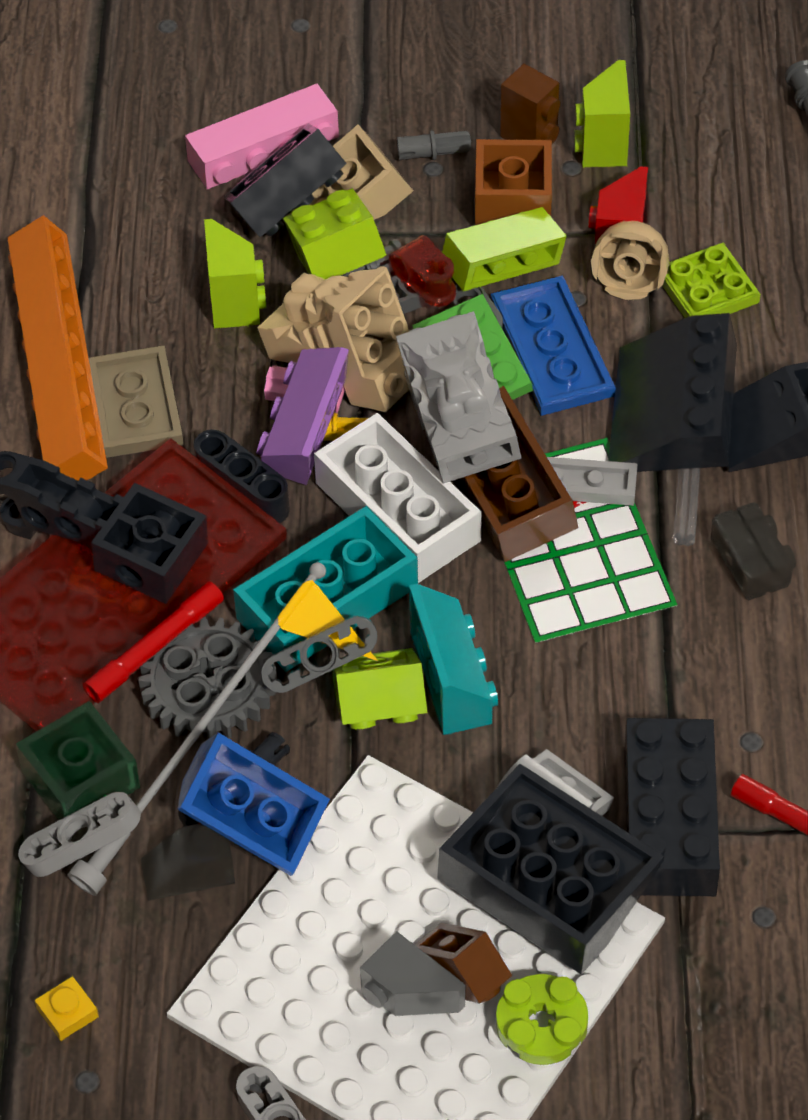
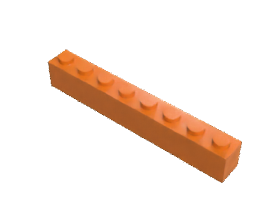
[7,215,108,481]

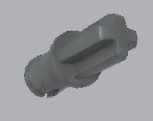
[397,130,471,161]

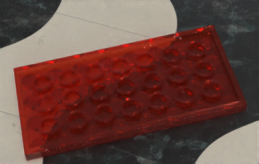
[0,438,287,742]

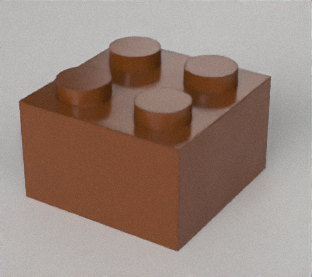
[475,139,552,225]

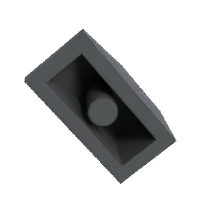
[360,931,465,1016]

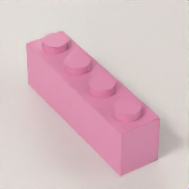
[185,84,339,189]

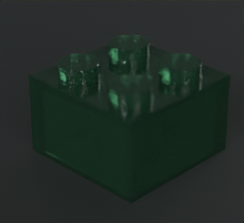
[16,701,141,820]

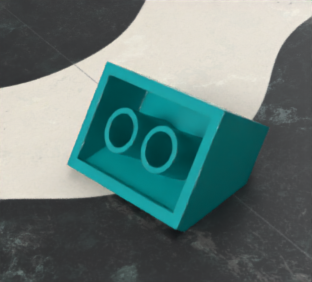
[409,584,498,735]

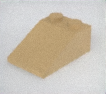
[286,124,413,220]

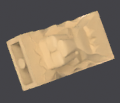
[257,266,409,412]

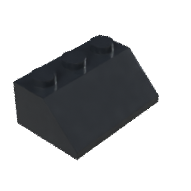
[224,123,347,237]

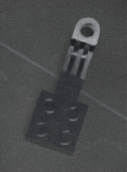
[0,451,208,604]

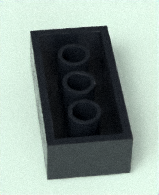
[625,718,720,897]

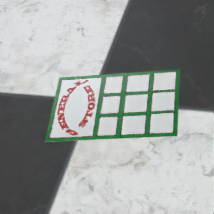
[505,438,678,643]

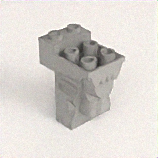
[396,311,521,484]

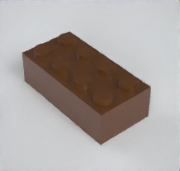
[457,386,579,562]

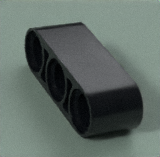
[194,429,290,525]

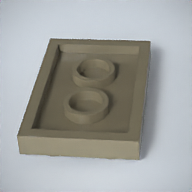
[89,346,184,458]

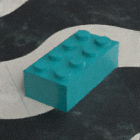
[233,506,418,672]

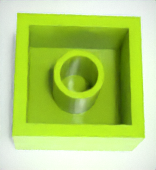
[283,188,387,279]

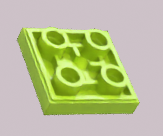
[662,242,761,318]

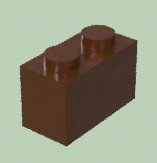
[500,63,561,144]

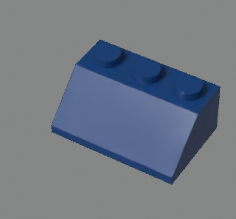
[177,732,330,876]

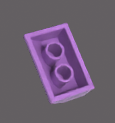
[256,347,349,485]

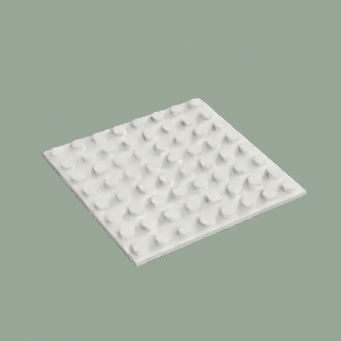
[167,755,665,1120]

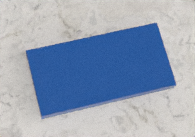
[490,276,616,416]

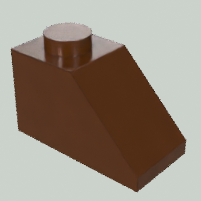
[415,922,512,1004]

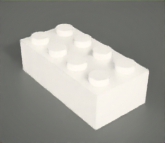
[314,413,481,583]

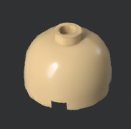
[591,221,669,300]

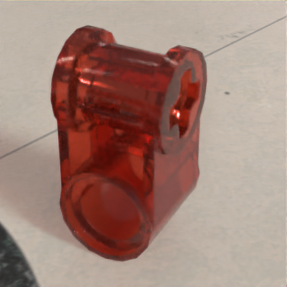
[389,235,456,307]

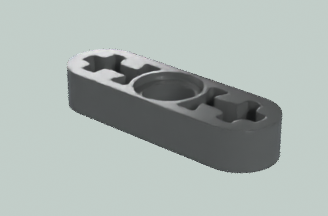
[261,616,377,693]

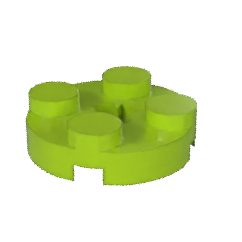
[496,974,588,1065]

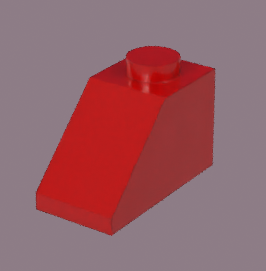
[588,166,648,244]

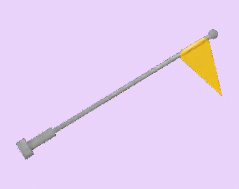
[68,562,379,896]

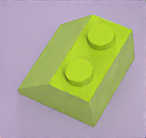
[574,60,630,167]
[204,219,266,329]
[330,648,428,729]

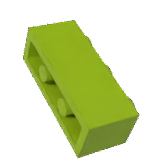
[440,207,567,292]

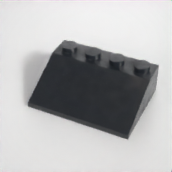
[608,313,737,472]
[437,764,665,975]

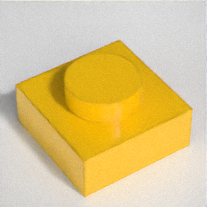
[35,976,99,1041]

